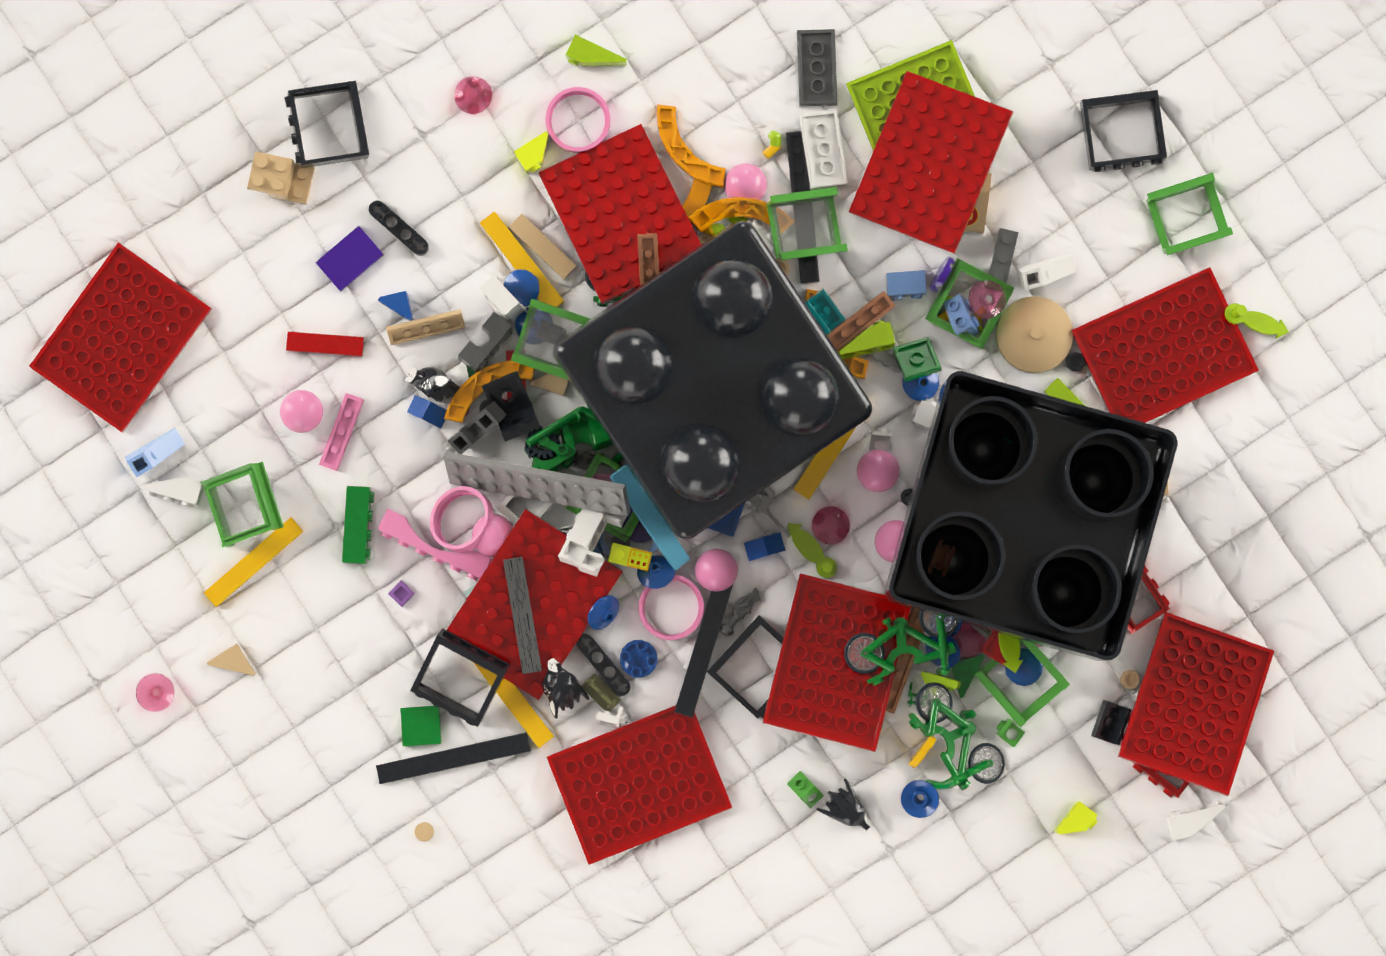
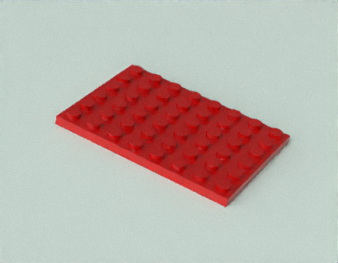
[848,71,1014,254]
[538,124,701,305]
[29,242,212,433]
[1071,267,1259,423]
[446,508,623,700]
[762,573,910,752]
[1117,612,1274,796]
[546,705,733,865]

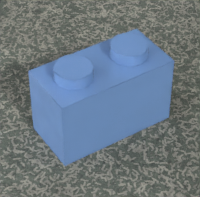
[886,270,927,301]

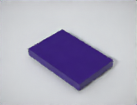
[315,226,384,292]

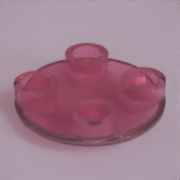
[454,76,492,115]
[812,506,850,545]
[952,623,986,658]

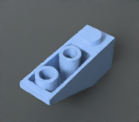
[125,428,185,477]

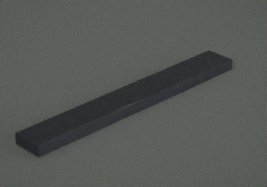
[786,131,820,284]
[674,583,734,718]
[376,732,531,784]

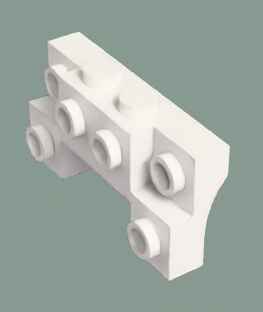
[558,509,626,577]

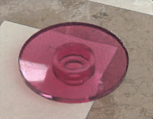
[968,280,1006,319]
[136,673,175,712]

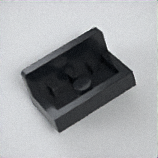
[1091,700,1131,746]

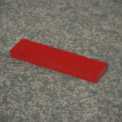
[286,331,364,357]

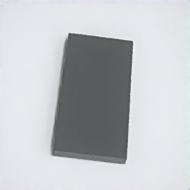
[797,29,837,107]

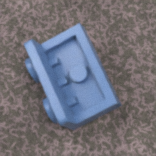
[944,294,980,336]

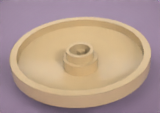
[996,296,1073,373]

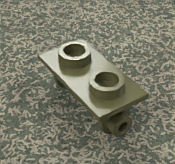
[582,673,621,712]

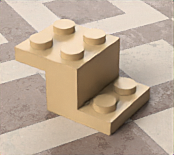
[247,151,315,205]

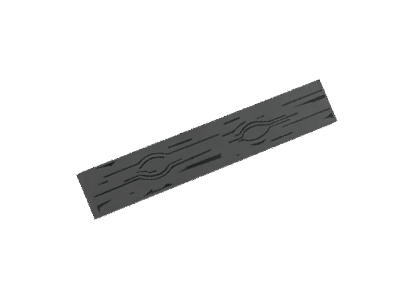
[503,556,542,674]

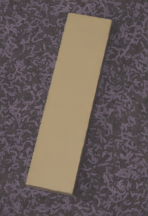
[509,213,577,280]
[386,309,465,345]

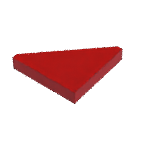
[980,631,1007,667]

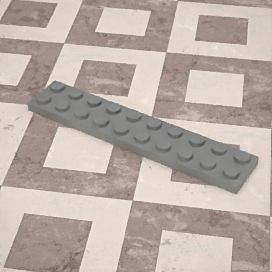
[443,452,630,517]

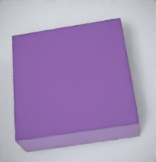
[388,580,415,607]

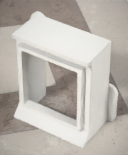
[479,271,528,324]

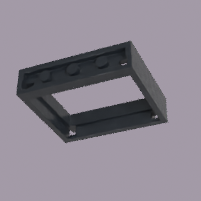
[284,80,369,169]
[1080,90,1167,172]
[707,615,783,719]
[410,628,511,727]

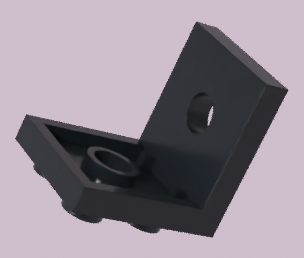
[482,371,541,442]

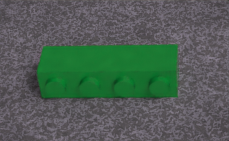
[342,486,375,564]

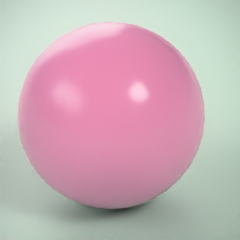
[724,163,767,200]
[280,390,323,433]
[857,449,900,492]
[472,514,513,557]
[874,520,904,563]
[695,548,738,592]

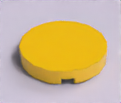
[908,736,937,768]

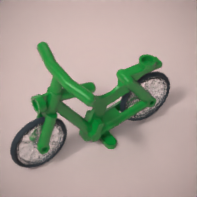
[844,611,959,686]
[908,682,1005,791]

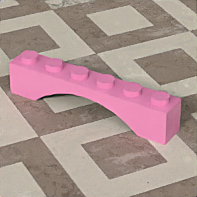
[378,508,492,581]

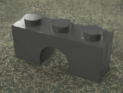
[985,228,1019,288]
[458,312,512,373]
[448,401,506,454]

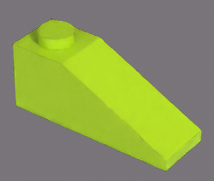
[565,34,627,67]
[839,321,895,359]

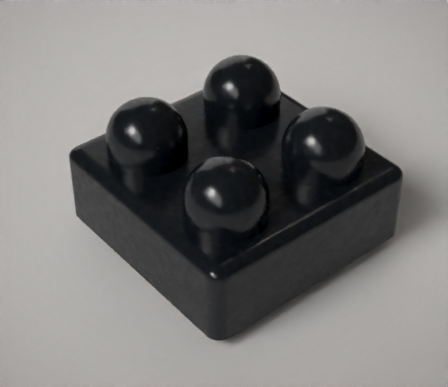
[553,221,872,539]
[885,371,1178,661]

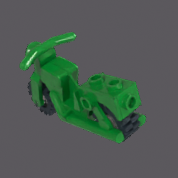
[524,406,622,472]

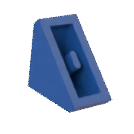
[378,291,414,321]
[407,395,447,429]
[744,532,786,561]

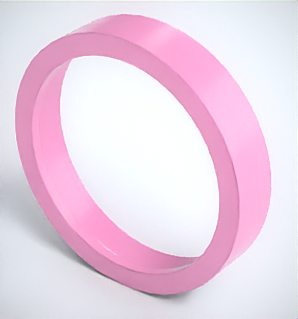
[545,87,610,153]
[430,486,494,552]
[639,575,704,640]

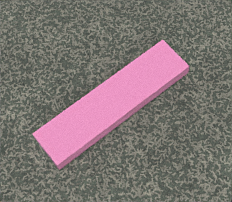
[319,393,364,471]

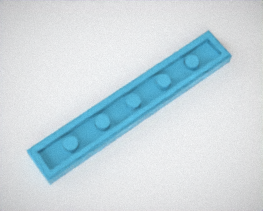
[610,465,690,570]

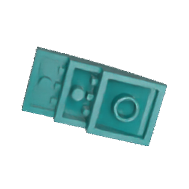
[805,288,846,335]

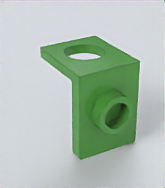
[995,718,1025,747]
[787,771,824,809]

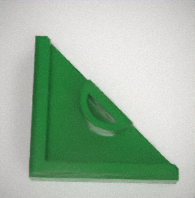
[951,654,985,698]

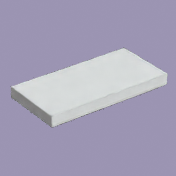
[799,109,849,189]

